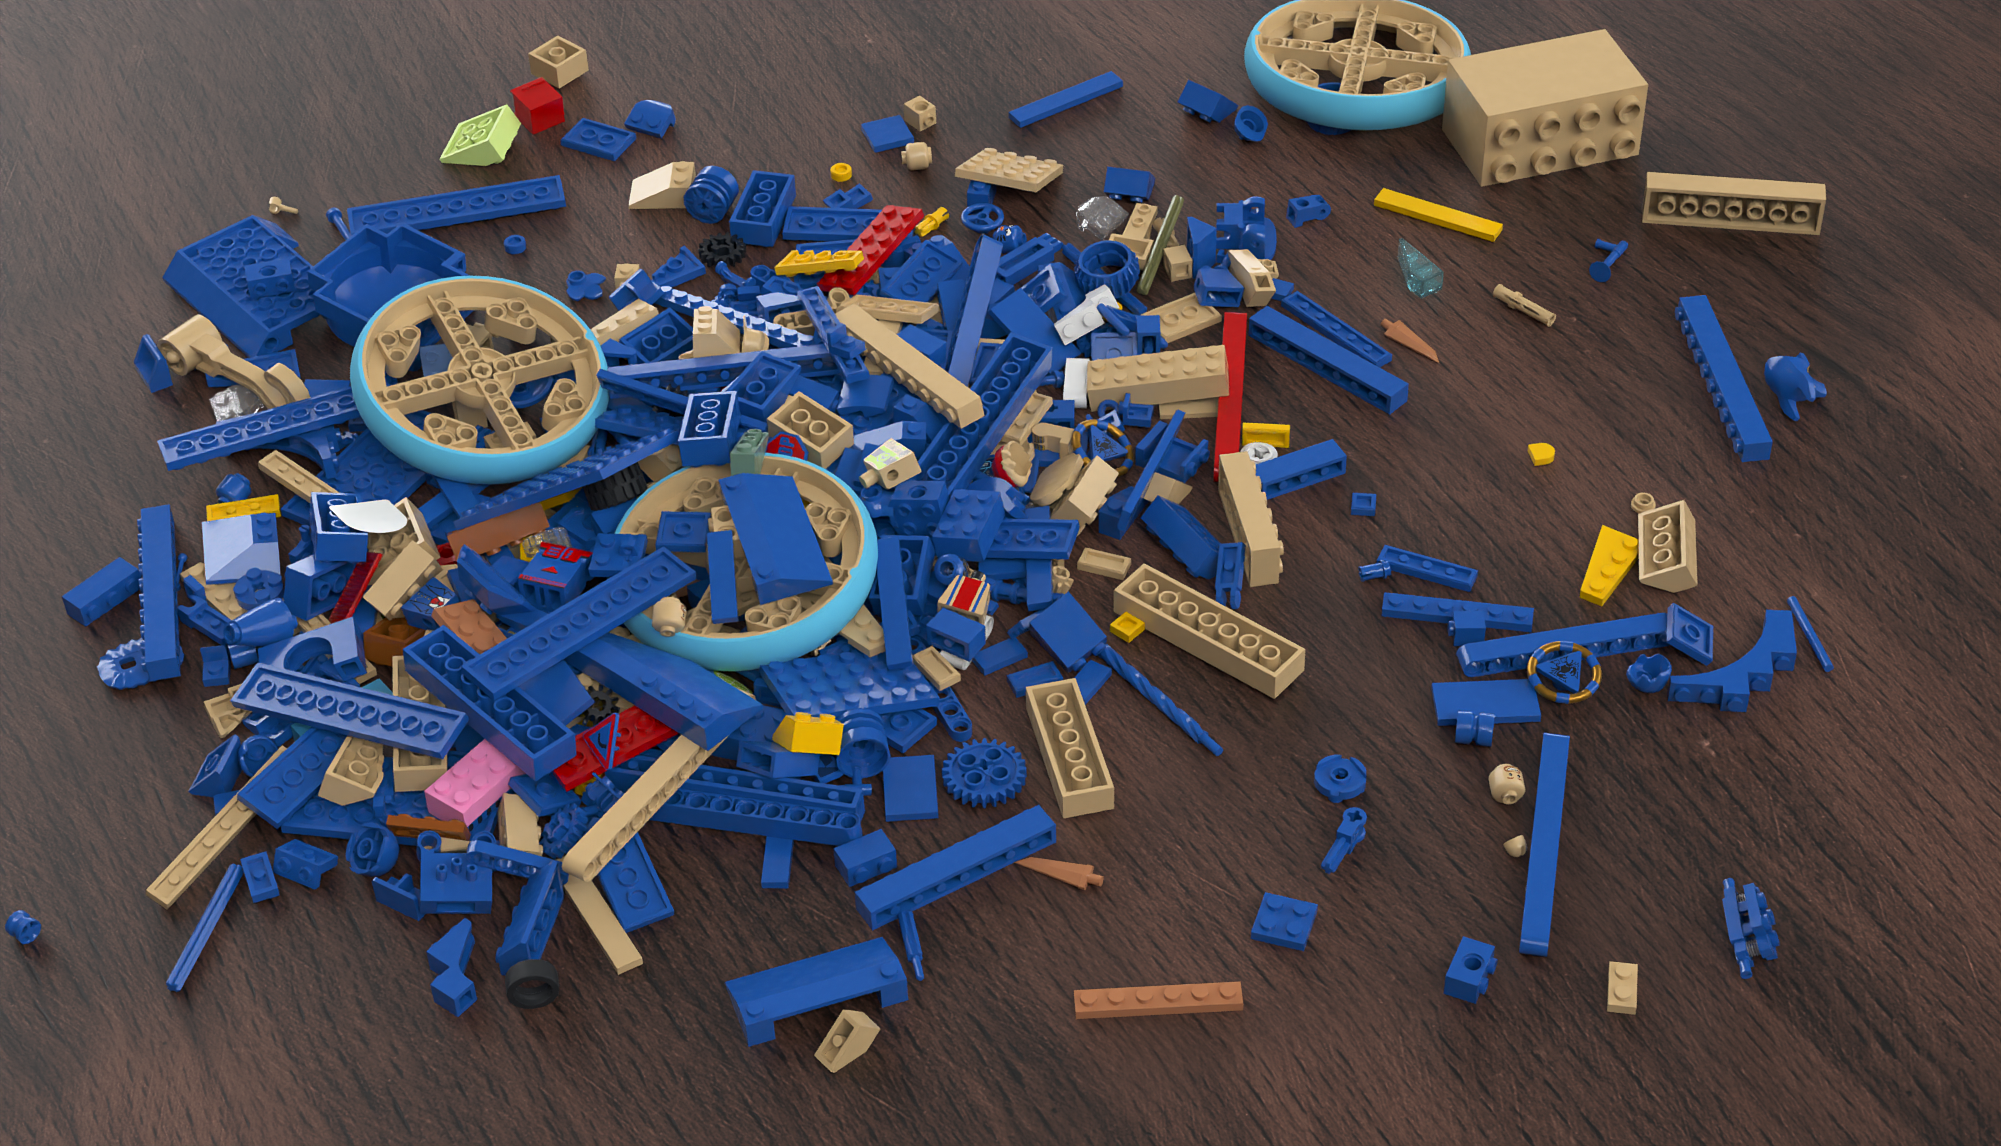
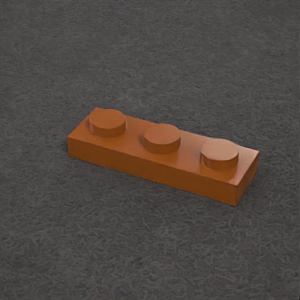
[386,814,471,841]

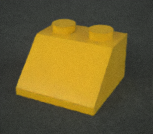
[772,712,844,755]

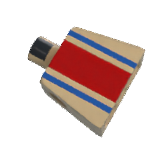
[938,571,990,625]

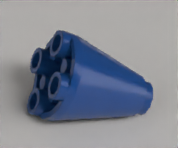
[223,598,298,647]

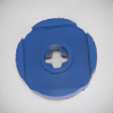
[233,568,284,610]
[1314,755,1366,803]

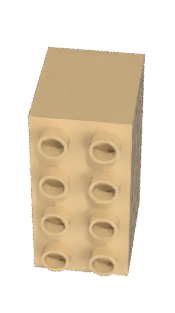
[1442,29,1648,187]

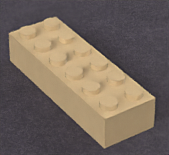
[1087,345,1229,412]
[1218,451,1284,587]
[393,656,448,792]
[1026,678,1114,818]

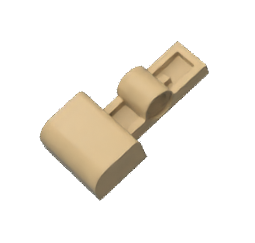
[1109,203,1158,271]

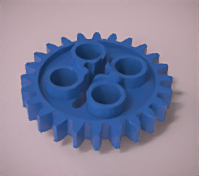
[942,738,1027,808]

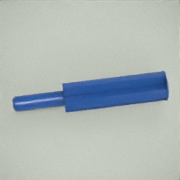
[897,910,924,981]

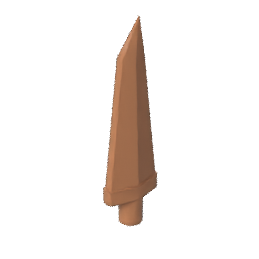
[1381,319,1440,364]
[1014,857,1104,890]

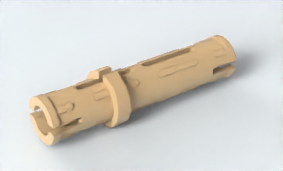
[1493,284,1556,327]

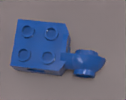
[859,481,950,537]

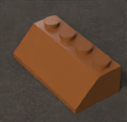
[447,502,550,560]

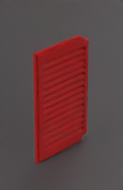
[328,552,383,624]

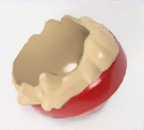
[991,441,1032,488]

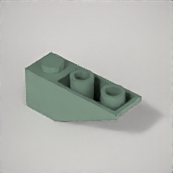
[730,429,769,476]

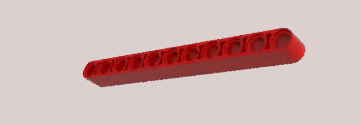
[1213,312,1247,482]

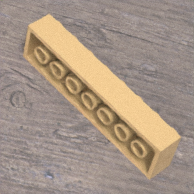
[1642,172,1826,235]
[1114,564,1305,699]

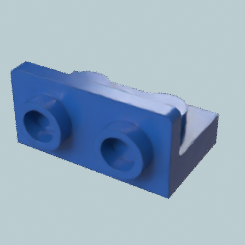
[273,839,338,889]

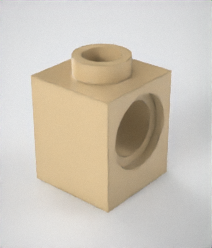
[904,96,936,131]
[1163,245,1193,282]

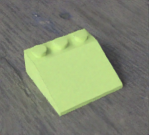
[439,104,521,166]

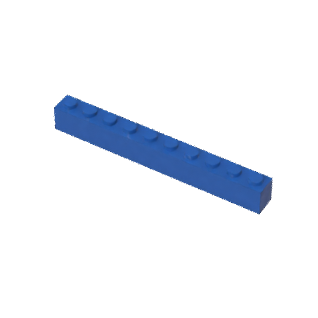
[1675,295,1773,462]
[608,344,841,399]
[137,504,181,681]
[605,755,865,822]

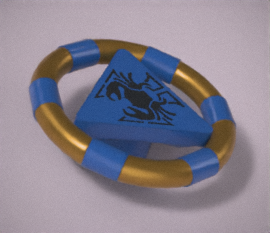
[1072,419,1134,477]
[1527,641,1602,704]

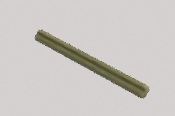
[1137,195,1184,295]

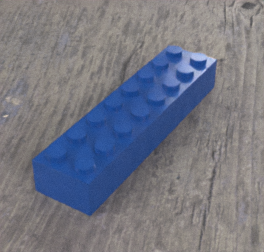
[403,625,577,782]

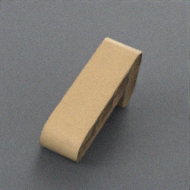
[773,288,850,336]

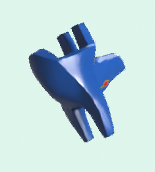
[1764,353,1827,421]

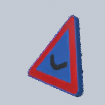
[583,713,621,771]

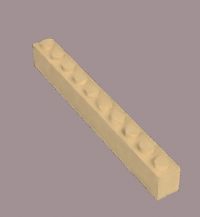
[835,303,985,429]

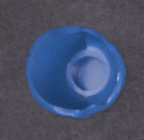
[1626,654,1672,693]
[238,734,278,778]

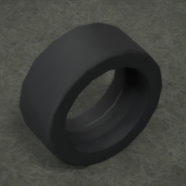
[505,959,559,1009]

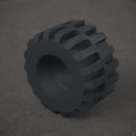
[582,462,648,511]

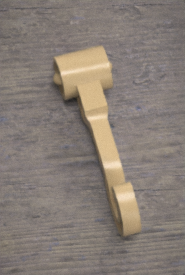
[157,315,311,409]

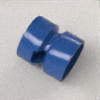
[1455,710,1495,747]

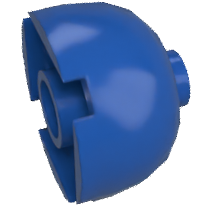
[346,822,400,877]

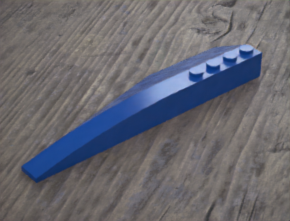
[496,609,763,751]

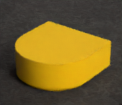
[1528,443,1555,466]

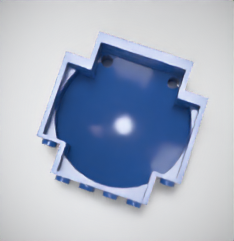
[307,223,474,371]

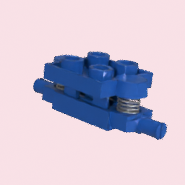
[1722,878,1780,979]

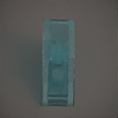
[1398,238,1444,298]

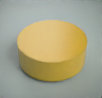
[830,163,852,182]

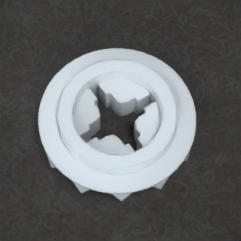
[1240,442,1278,465]

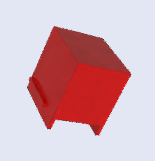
[510,77,565,135]

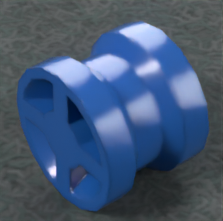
[5,910,41,944]

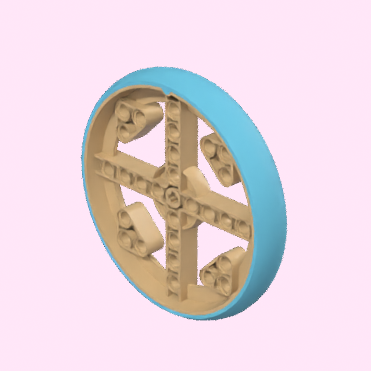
[1244,0,1471,130]
[350,276,609,484]
[607,453,878,671]

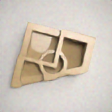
[204,684,252,738]

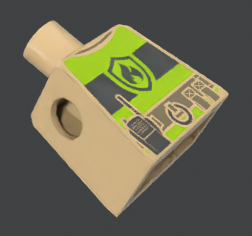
[859,438,922,489]

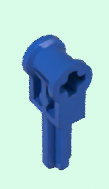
[1321,807,1367,874]

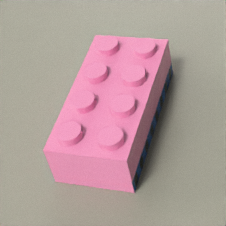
[424,739,526,832]

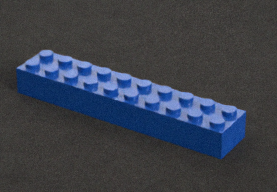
[906,333,1053,499]

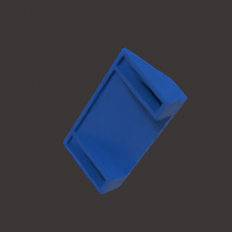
[719,473,833,605]
[725,937,908,1047]

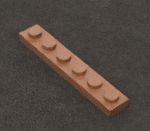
[1074,982,1243,1019]

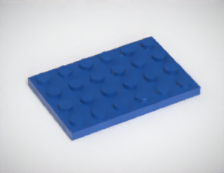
[759,651,940,719]

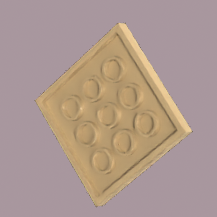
[955,148,1063,192]

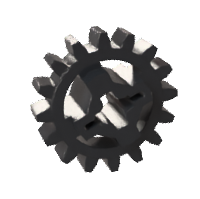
[698,232,746,268]

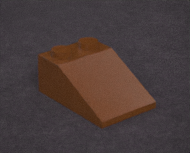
[363,617,426,667]

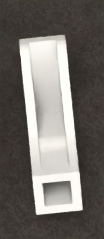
[1054,284,1120,345]

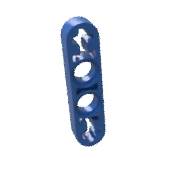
[466,840,569,885]

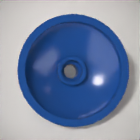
[510,375,553,409]

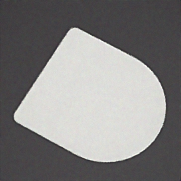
[329,500,407,533]

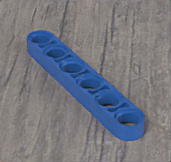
[911,636,972,742]

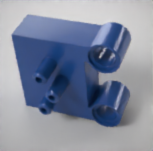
[416,830,496,914]

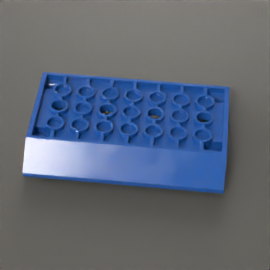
[162,215,326,358]

